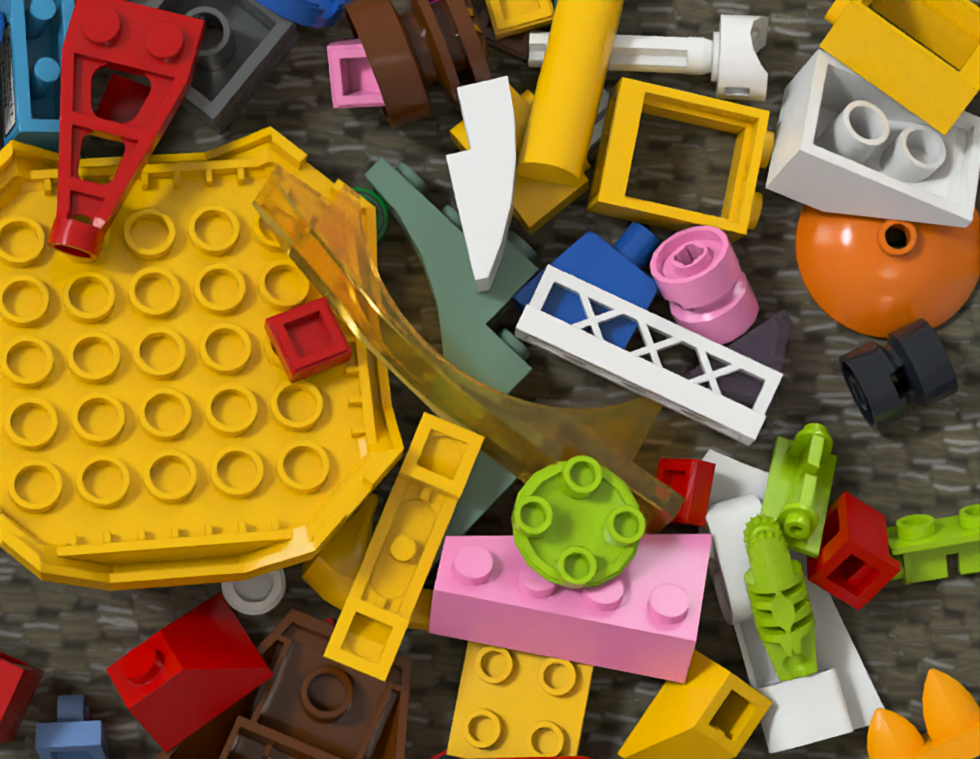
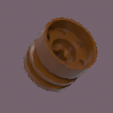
[343,0,491,130]

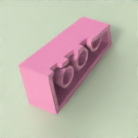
[428,534,713,684]

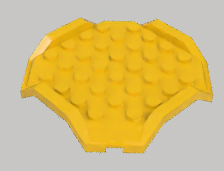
[0,126,404,591]

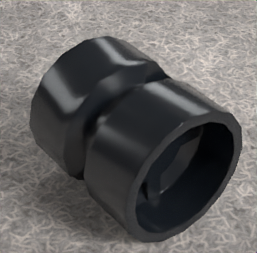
[839,318,958,430]

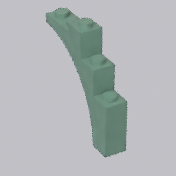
[364,157,539,576]

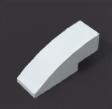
[446,76,517,292]

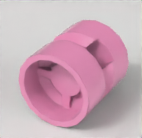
[650,225,759,345]

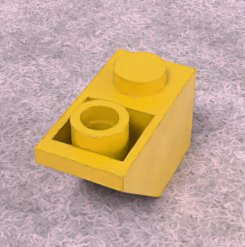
[617,649,773,759]

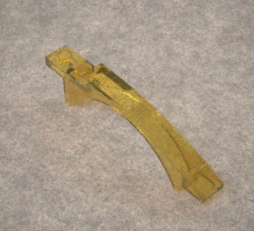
[252,165,685,534]

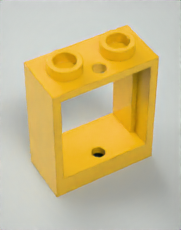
[819,0,980,135]
[586,77,774,243]

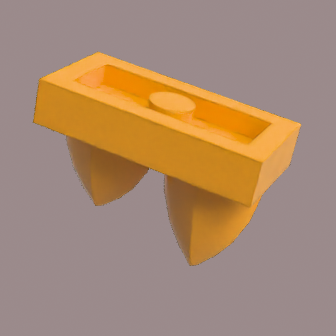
[867,668,980,759]

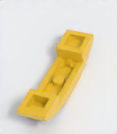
[323,412,485,682]

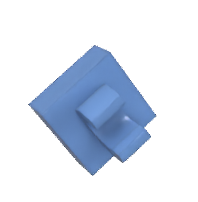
[35,694,110,759]

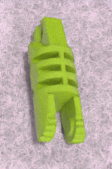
[743,513,818,681]

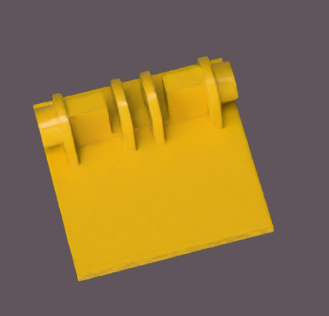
[446,641,594,759]

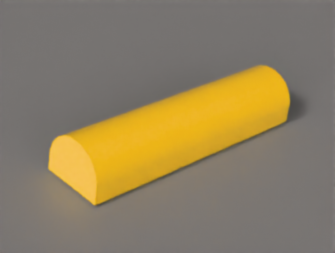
[516,0,624,188]

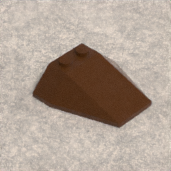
[155,608,412,759]

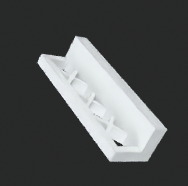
[515,265,783,446]

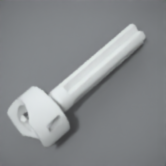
[528,14,769,101]

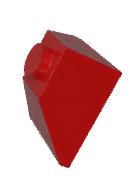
[106,592,274,753]

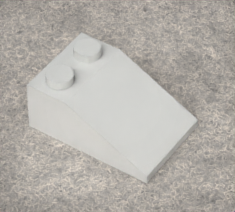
[765,49,980,228]

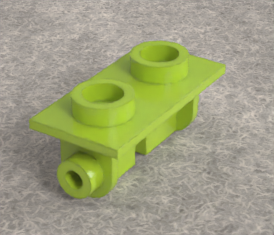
[760,423,837,559]
[887,504,980,585]

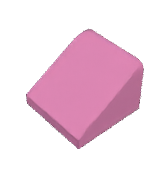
[327,38,385,109]

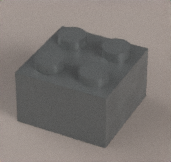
[144,0,300,136]

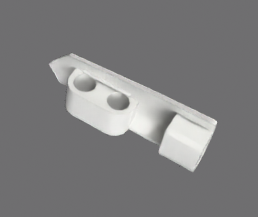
[697,449,885,753]

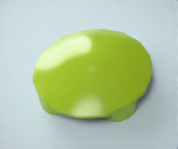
[511,455,646,589]

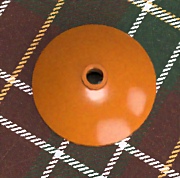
[795,204,980,339]

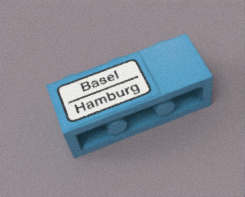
[0,0,75,152]

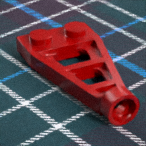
[47,0,207,260]

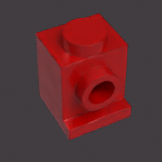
[806,491,901,610]

